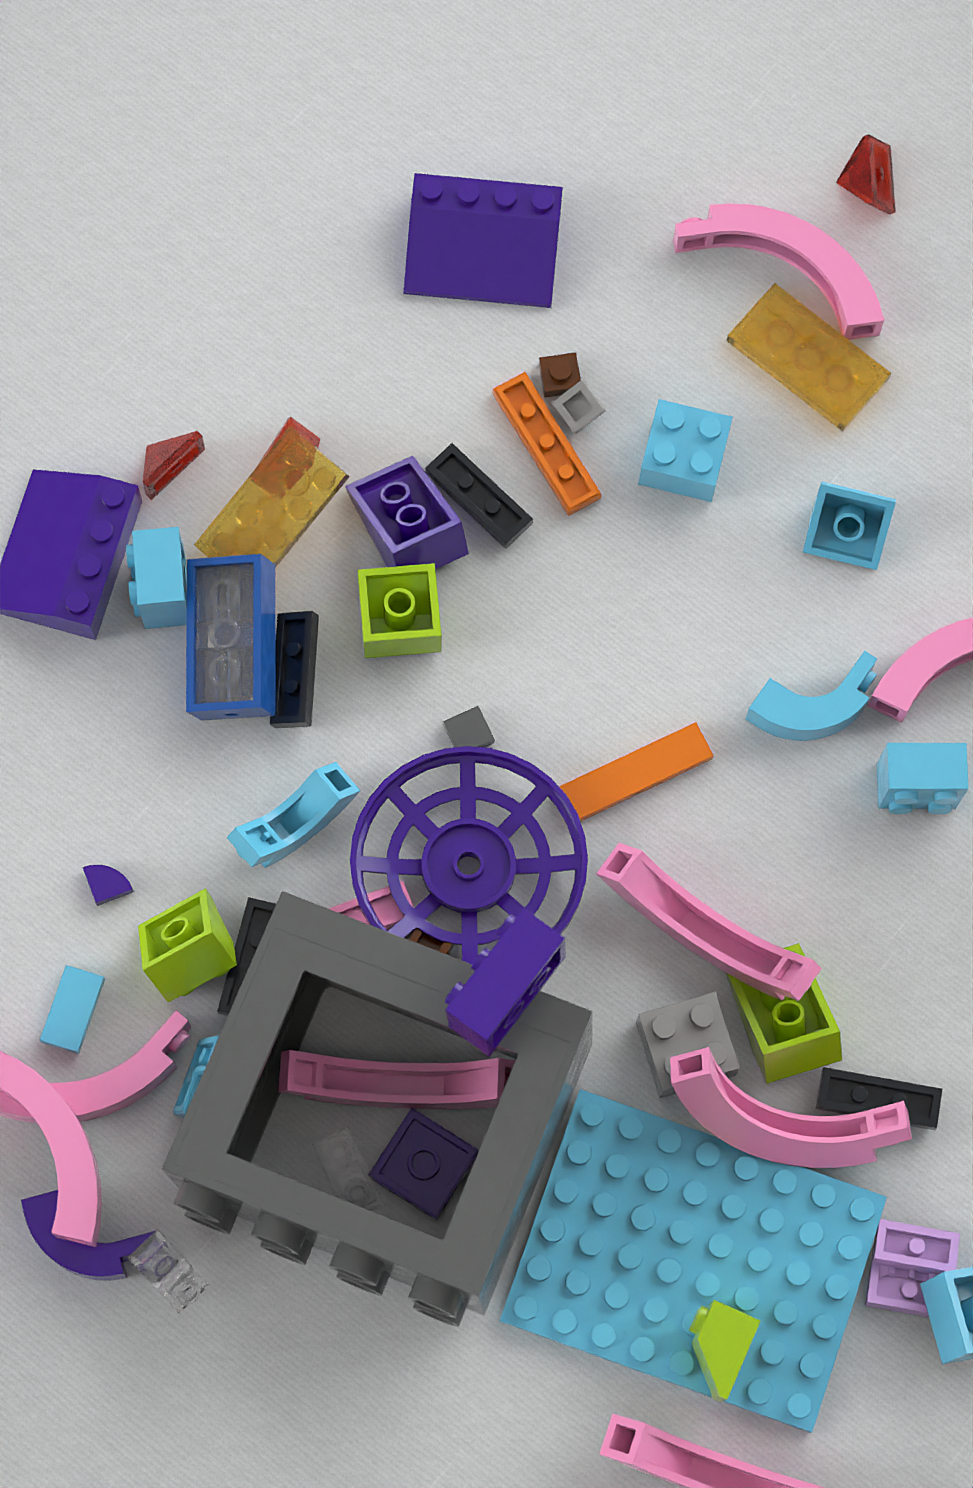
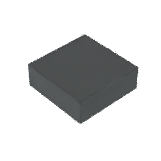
[443,706,495,747]

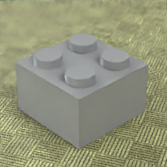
[636,992,740,1098]

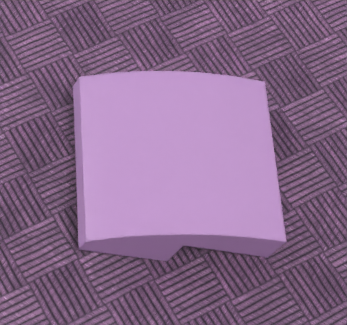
[865,1219,960,1317]

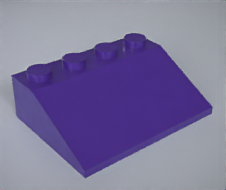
[403,173,563,308]
[0,469,142,640]

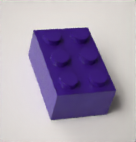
[445,908,566,1057]

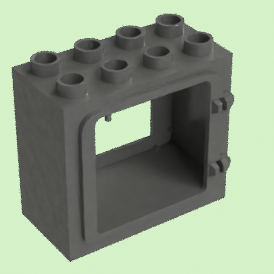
[162,891,592,1327]

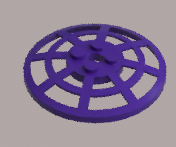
[350,746,588,964]

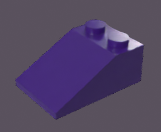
[345,455,469,570]

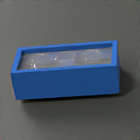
[186,554,276,720]

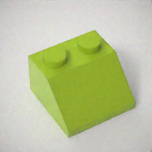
[357,563,442,658]
[138,888,237,1003]
[689,1300,760,1403]

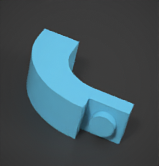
[745,650,877,741]
[227,762,361,868]

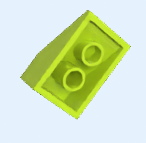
[725,943,842,1084]

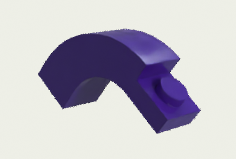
[21,1190,163,1281]

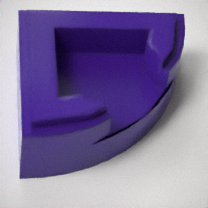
[82,865,134,906]

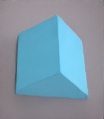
[803,481,896,570]

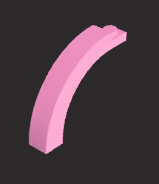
[673,203,884,341]
[867,618,973,722]
[596,843,822,1001]
[0,1010,192,1123]
[670,1047,912,1168]
[279,1050,516,1109]
[0,1051,102,1247]
[600,1414,824,1488]

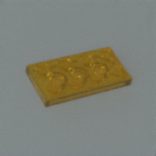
[726,283,891,432]
[194,426,350,568]

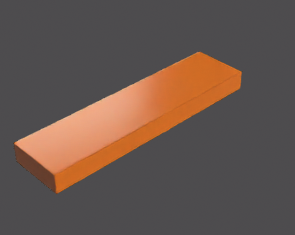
[492,372,602,516]
[559,722,714,822]

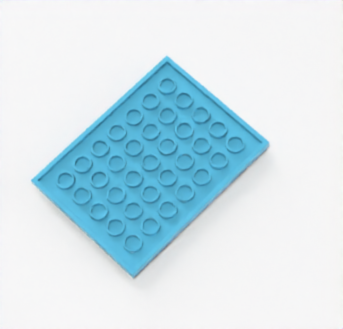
[500,1089,887,1433]

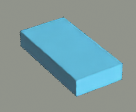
[40,965,105,1054]

